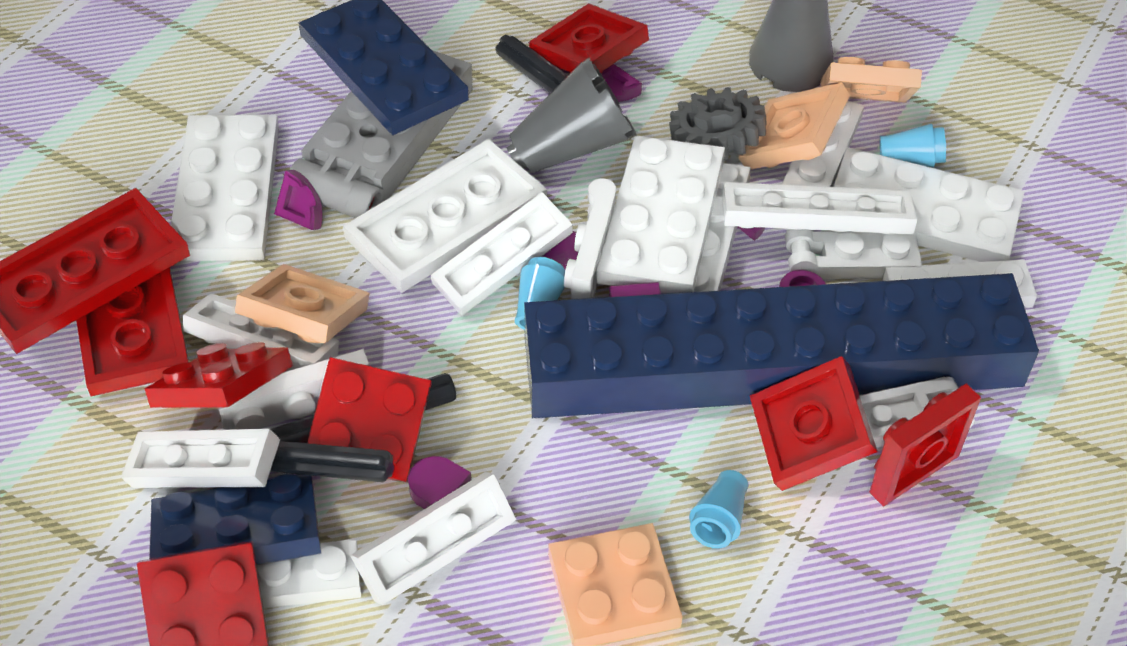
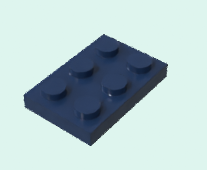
[149,474,321,565]

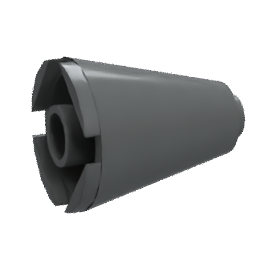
[749,0,834,92]
[506,57,637,173]

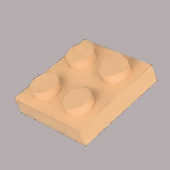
[820,57,922,103]
[738,82,850,170]
[235,264,370,344]
[548,523,682,646]

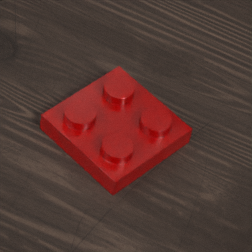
[528,3,650,74]
[144,342,293,408]
[750,356,878,491]
[308,357,432,483]
[869,383,981,507]
[137,541,269,646]

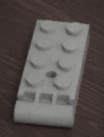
[290,50,472,218]

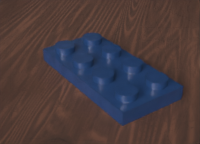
[299,0,469,136]

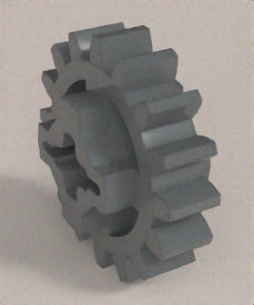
[669,87,767,160]

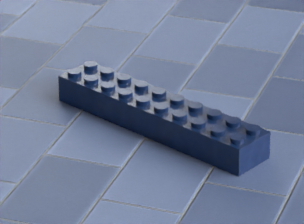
[524,273,1039,419]

